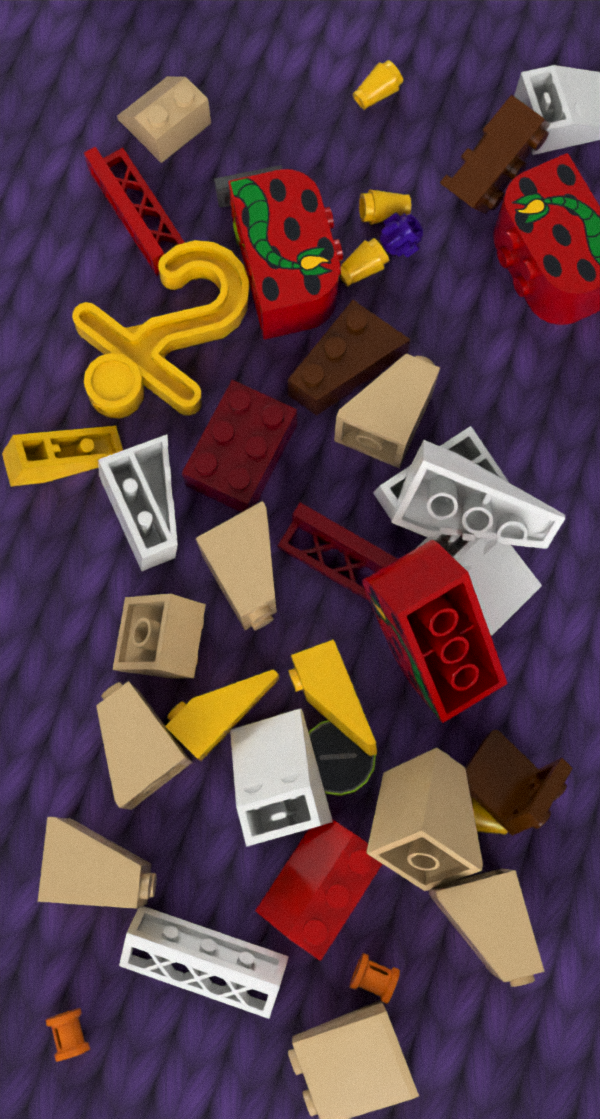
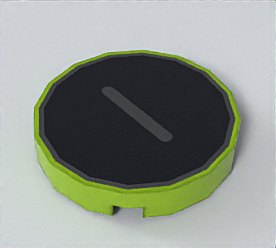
[308,720,376,796]

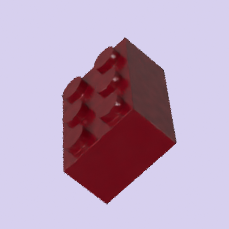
[182,380,297,512]

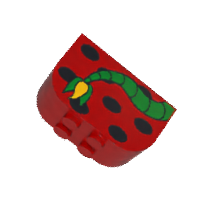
[493,153,600,325]
[228,169,343,340]
[363,540,508,723]

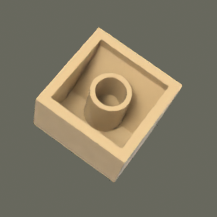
[117,76,211,163]
[113,594,206,678]

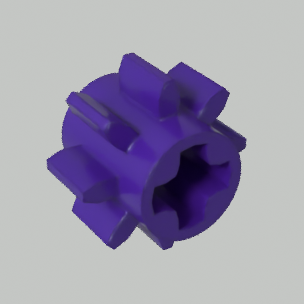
[380,212,423,257]

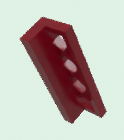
[277,502,397,602]

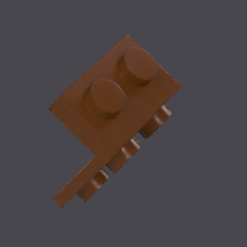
[465,730,573,836]

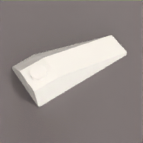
[391,440,565,549]

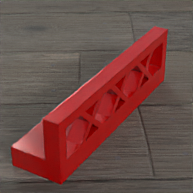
[84,147,185,276]

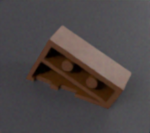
[440,94,550,214]
[288,300,411,416]

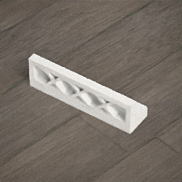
[119,906,289,1019]

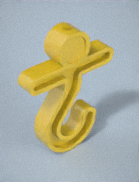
[72,240,249,419]

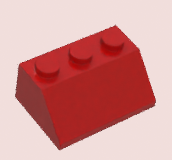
[255,819,382,961]

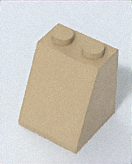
[334,354,440,469]
[196,501,277,630]
[96,681,193,810]
[367,748,483,891]
[38,817,157,909]
[428,868,545,987]
[288,1000,419,1119]

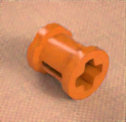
[349,953,400,1004]
[45,1008,90,1062]

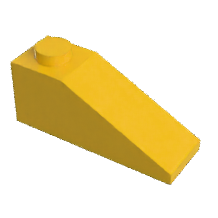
[2,426,123,487]
[288,639,377,756]
[165,669,280,761]

